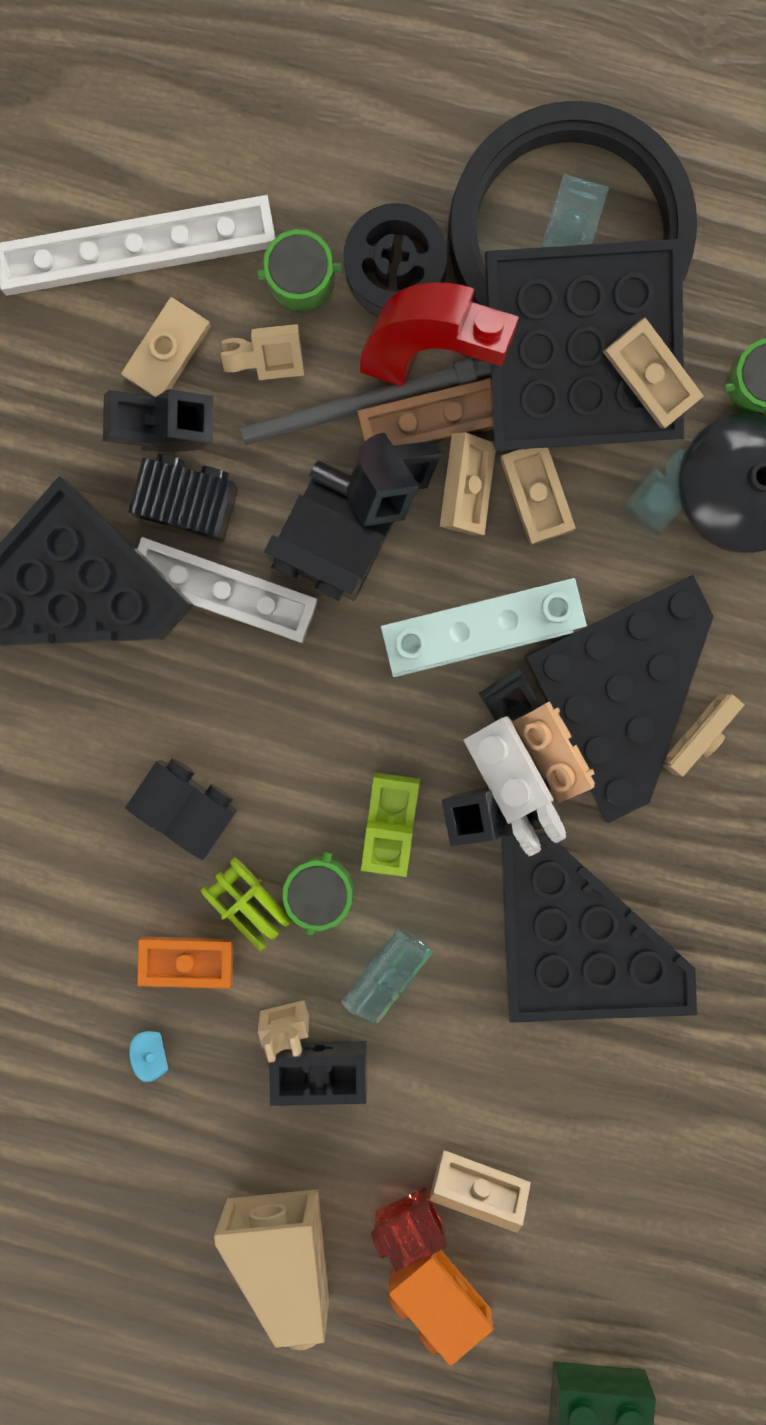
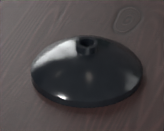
[679,413,766,553]

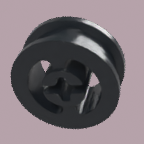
[343,203,447,316]

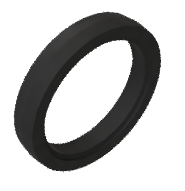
[448,101,697,307]

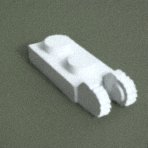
[463,716,566,856]

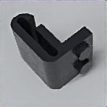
[264,460,394,601]

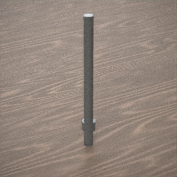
[240,357,490,445]

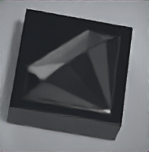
[478,668,541,727]

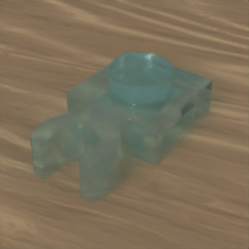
[622,449,685,535]

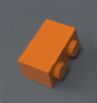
[388,1239,494,1367]

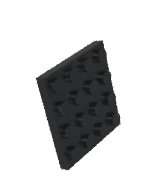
[485,239,684,451]

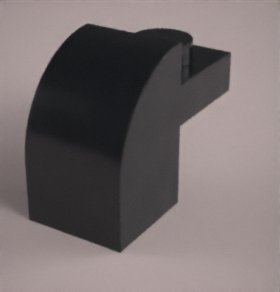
[103,389,214,452]
[347,433,442,526]
[441,778,553,847]

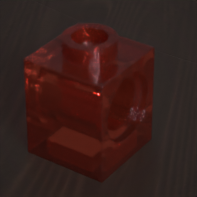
[371,1187,447,1272]

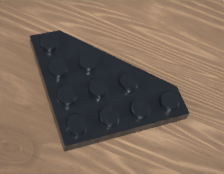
[0,476,194,646]
[524,575,714,823]
[501,832,697,1023]

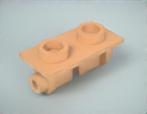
[513,701,595,804]

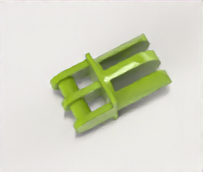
[201,857,293,952]

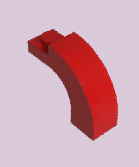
[360,282,519,386]

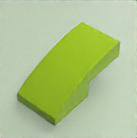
[361,772,420,877]

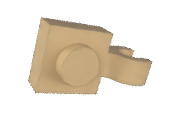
[221,324,304,380]

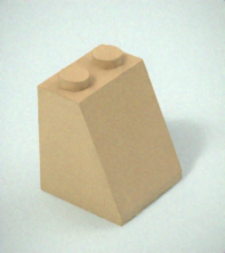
[214,1189,329,1350]

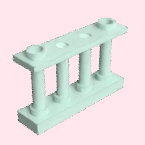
[381,578,587,678]

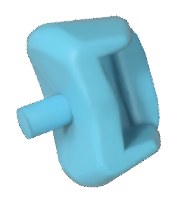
[129,1031,168,1082]

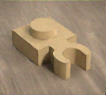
[258,1000,309,1063]

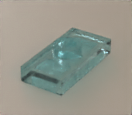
[541,174,609,247]
[341,929,433,1025]

